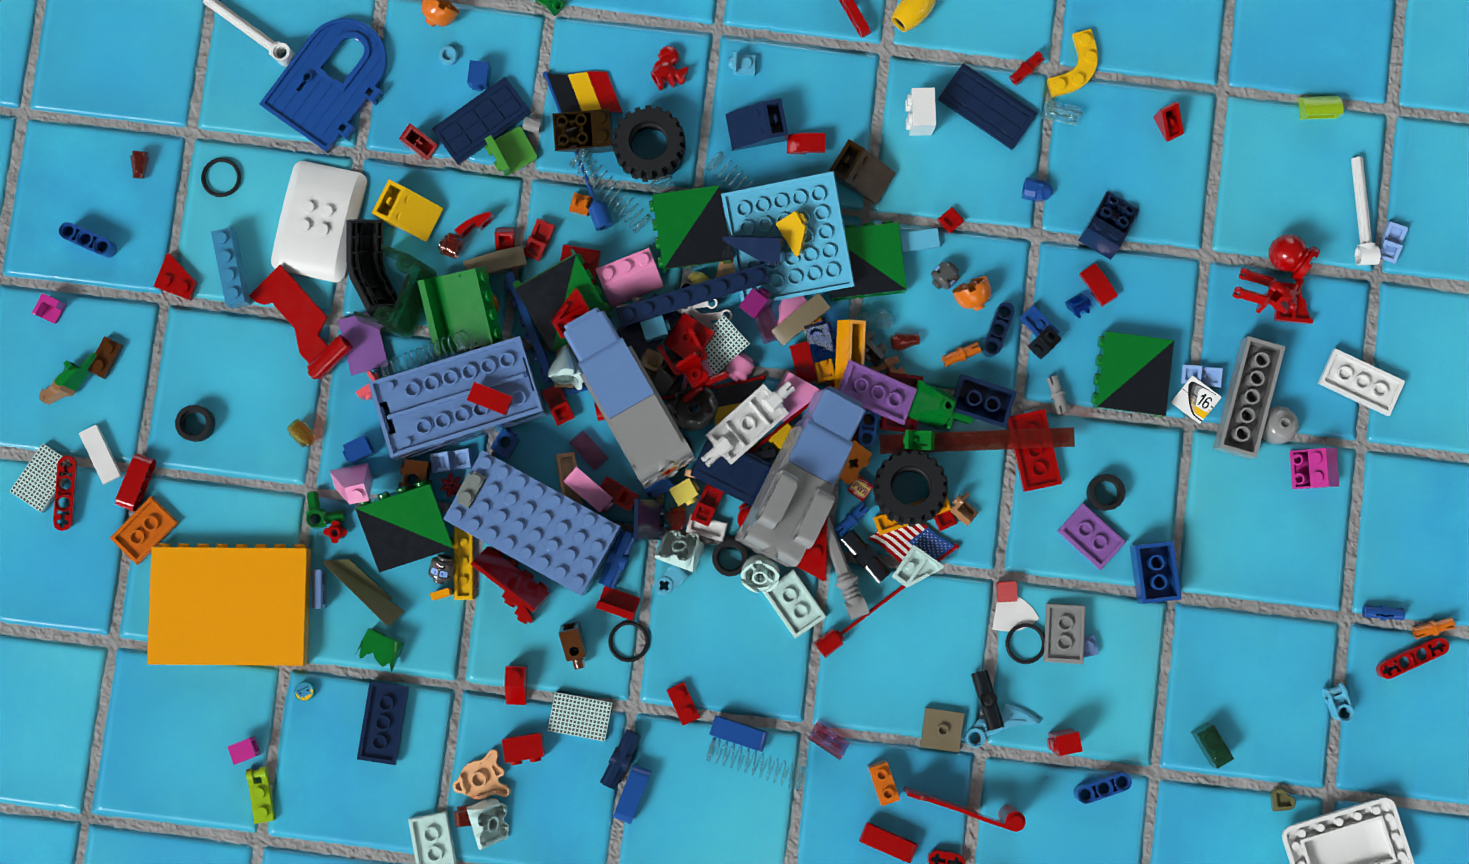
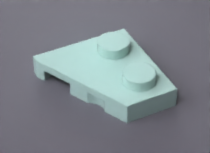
[891,545,944,588]

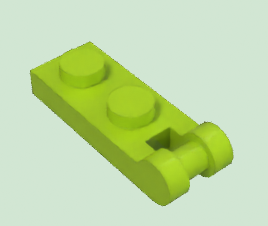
[246,766,276,824]

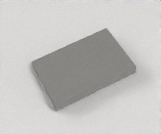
[1044,603,1086,665]

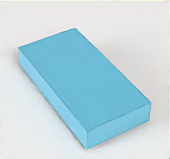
[900,228,940,253]

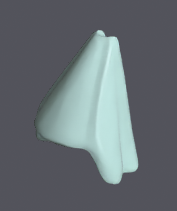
[548,345,584,390]

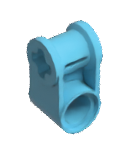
[655,565,691,595]
[1322,683,1354,722]

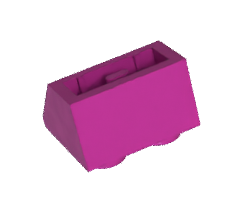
[1290,448,1340,489]

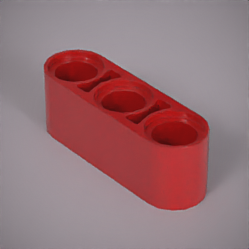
[115,453,156,512]
[859,822,918,863]

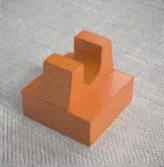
[569,192,592,217]

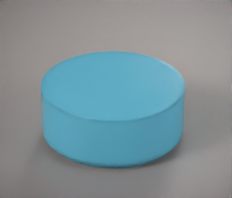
[439,46,458,66]

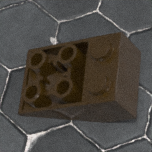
[552,109,614,153]
[829,139,896,205]

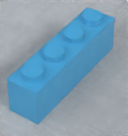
[211,227,251,309]

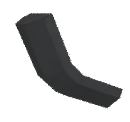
[346,219,402,318]

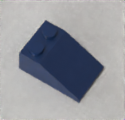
[723,236,787,265]
[634,499,664,540]

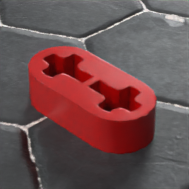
[927,849,965,864]

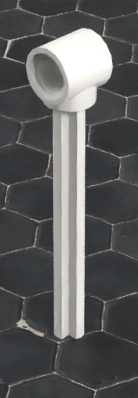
[203,0,295,67]
[1351,157,1381,266]

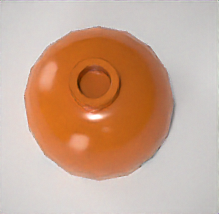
[421,0,459,27]
[952,276,992,311]

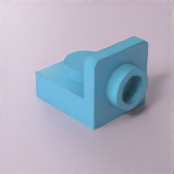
[729,51,756,76]

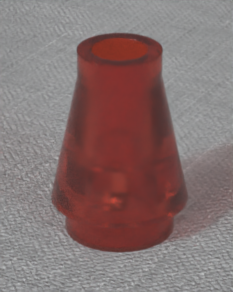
[130,151,150,179]
[890,333,920,352]

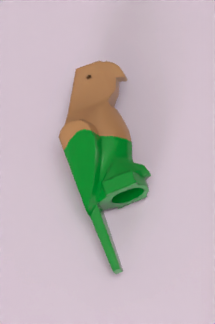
[39,353,97,405]

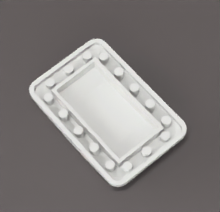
[271,161,368,283]
[1282,798,1414,864]

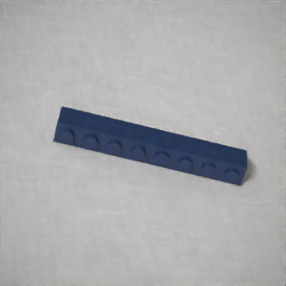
[616,263,770,327]

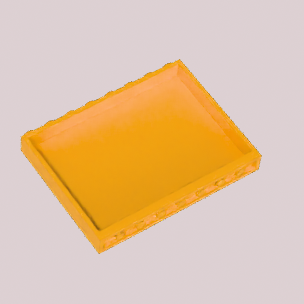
[147,543,311,666]

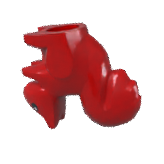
[651,46,689,91]

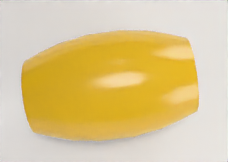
[891,0,937,32]

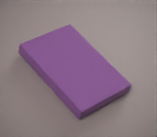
[338,312,389,376]
[1057,503,1126,570]

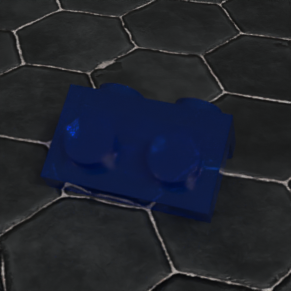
[804,317,836,363]

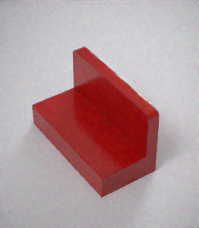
[596,586,640,621]

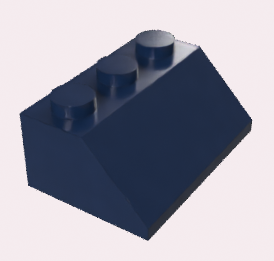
[953,374,1017,428]

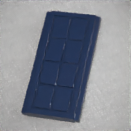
[938,63,1038,150]
[432,77,531,165]
[690,438,772,506]

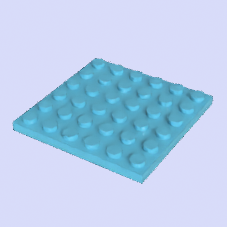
[721,171,855,302]

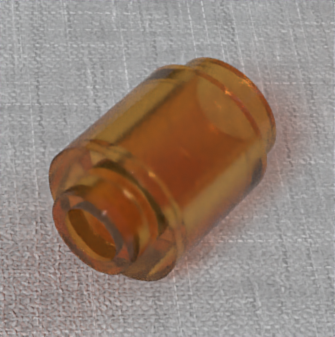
[287,419,316,447]

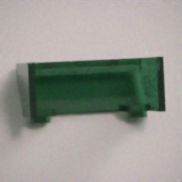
[353,244,437,339]

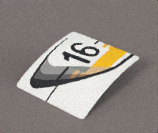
[1171,376,1221,424]

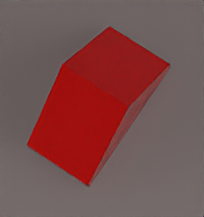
[1153,101,1184,142]
[399,123,438,160]

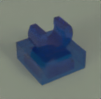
[1065,293,1092,318]

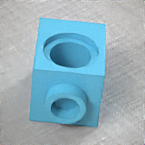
[640,315,671,343]

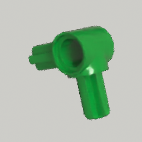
[306,491,345,529]

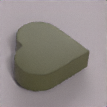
[1270,787,1296,812]

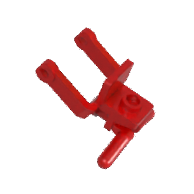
[1232,268,1304,314]
[657,326,729,403]

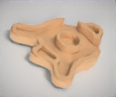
[453,749,511,800]

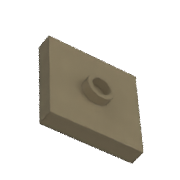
[920,707,964,752]

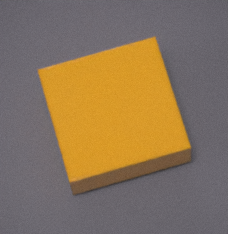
[430,588,453,600]

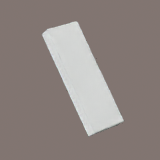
[79,425,122,485]

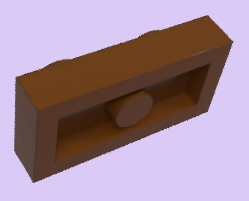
[87,336,123,379]

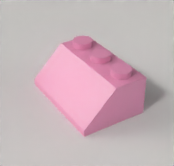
[596,248,664,308]

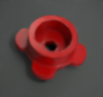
[323,520,347,543]

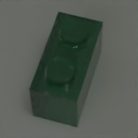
[1191,723,1234,769]

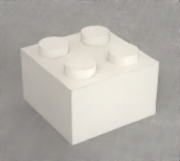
[905,88,936,136]

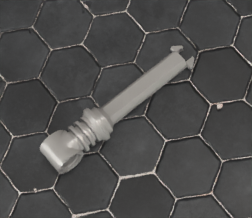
[827,512,869,620]

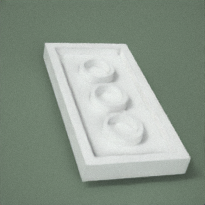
[1317,348,1405,416]

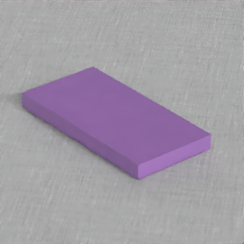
[838,360,918,425]

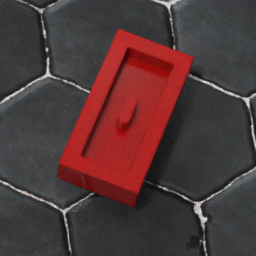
[666,682,700,726]

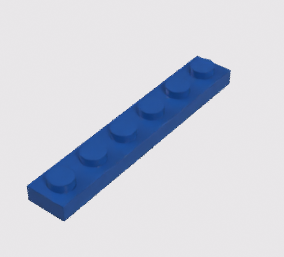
[504,272,553,383]

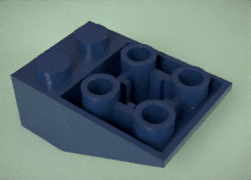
[725,98,788,151]
[1078,191,1139,260]

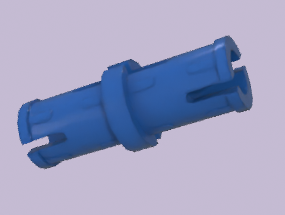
[834,502,870,537]
[1362,605,1405,621]

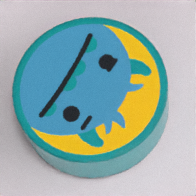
[294,682,315,701]

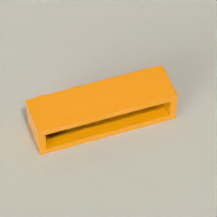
[834,320,866,390]

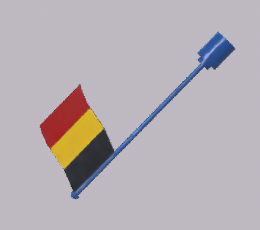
[543,71,623,231]

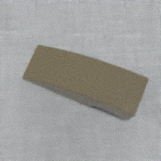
[463,246,527,276]
[771,293,830,346]

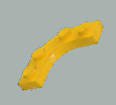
[1047,29,1098,98]

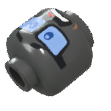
[931,261,959,290]
[428,554,456,584]

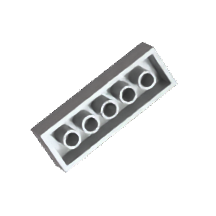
[1213,336,1285,459]

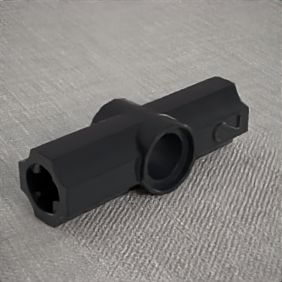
[840,529,891,584]
[971,670,1005,731]

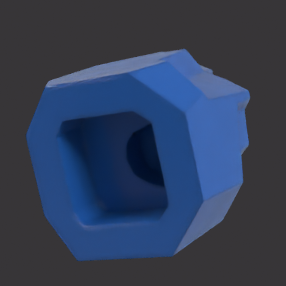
[1022,177,1054,202]

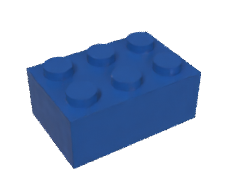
[1130,541,1182,604]

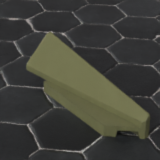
[322,559,405,626]

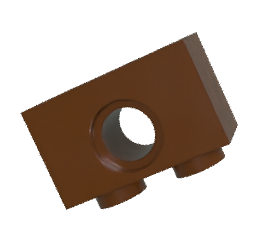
[398,459,431,487]

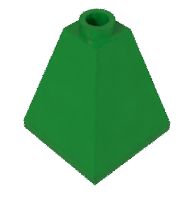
[908,380,956,430]

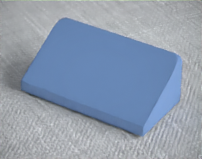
[311,570,327,609]

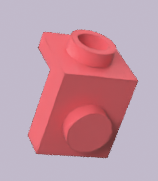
[356,370,381,400]

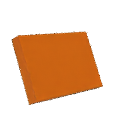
[110,496,179,565]

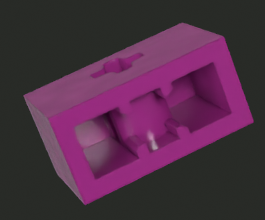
[739,287,773,318]

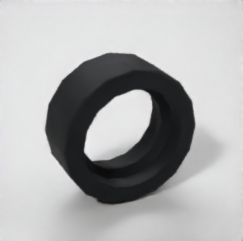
[175,405,215,442]
[1086,474,1126,511]
[712,540,748,577]

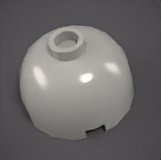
[1262,406,1299,445]

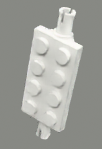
[701,381,795,467]

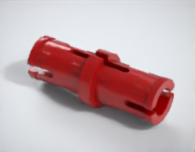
[1009,51,1045,86]

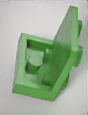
[484,127,537,176]

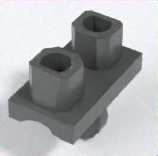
[864,329,888,366]

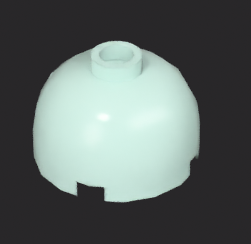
[741,554,780,593]

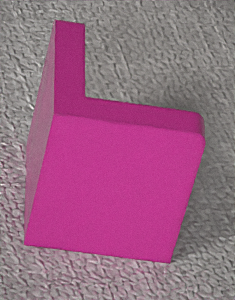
[32,293,67,324]
[228,736,261,765]

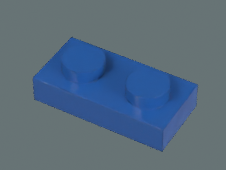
[1019,305,1060,337]

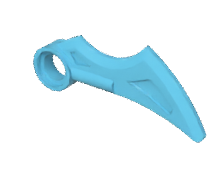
[965,704,1040,748]

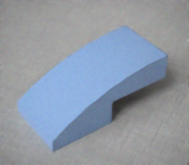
[1379,221,1408,264]
[1181,365,1223,388]
[430,448,473,473]

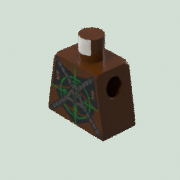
[559,621,587,670]

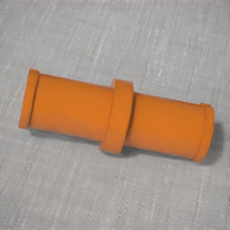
[941,342,981,367]
[1412,617,1455,639]

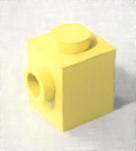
[669,478,700,507]

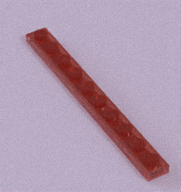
[880,427,1075,454]

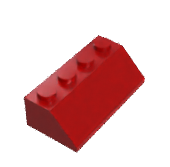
[471,546,551,612]

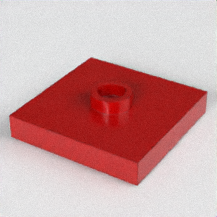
[663,313,715,359]

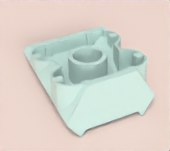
[655,530,705,573]
[466,797,509,850]

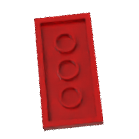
[1007,409,1062,492]

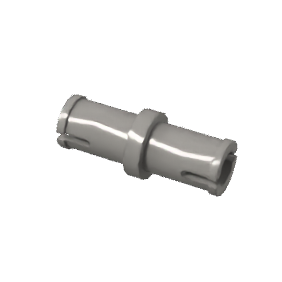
[1046,375,1070,415]

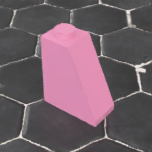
[775,371,820,422]
[330,463,373,504]
[563,467,614,513]

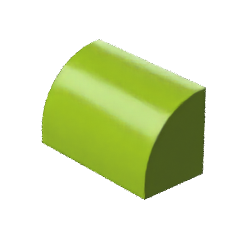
[1298,96,1344,120]

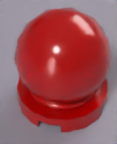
[1268,234,1320,281]

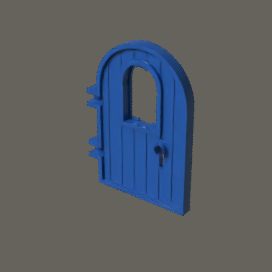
[259,18,387,153]

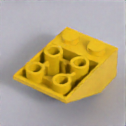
[372,179,443,242]

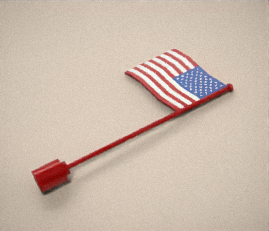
[814,524,959,658]

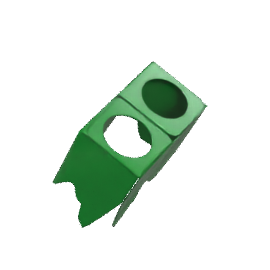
[356,628,405,672]

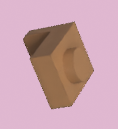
[950,492,978,526]

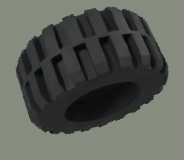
[613,105,686,182]
[873,450,948,527]

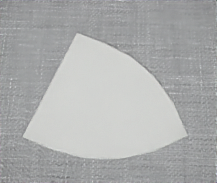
[992,596,1039,632]

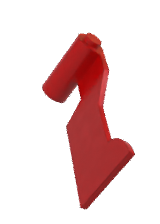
[249,265,353,380]
[903,787,1026,832]

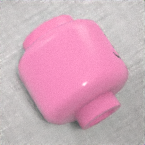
[726,353,755,382]

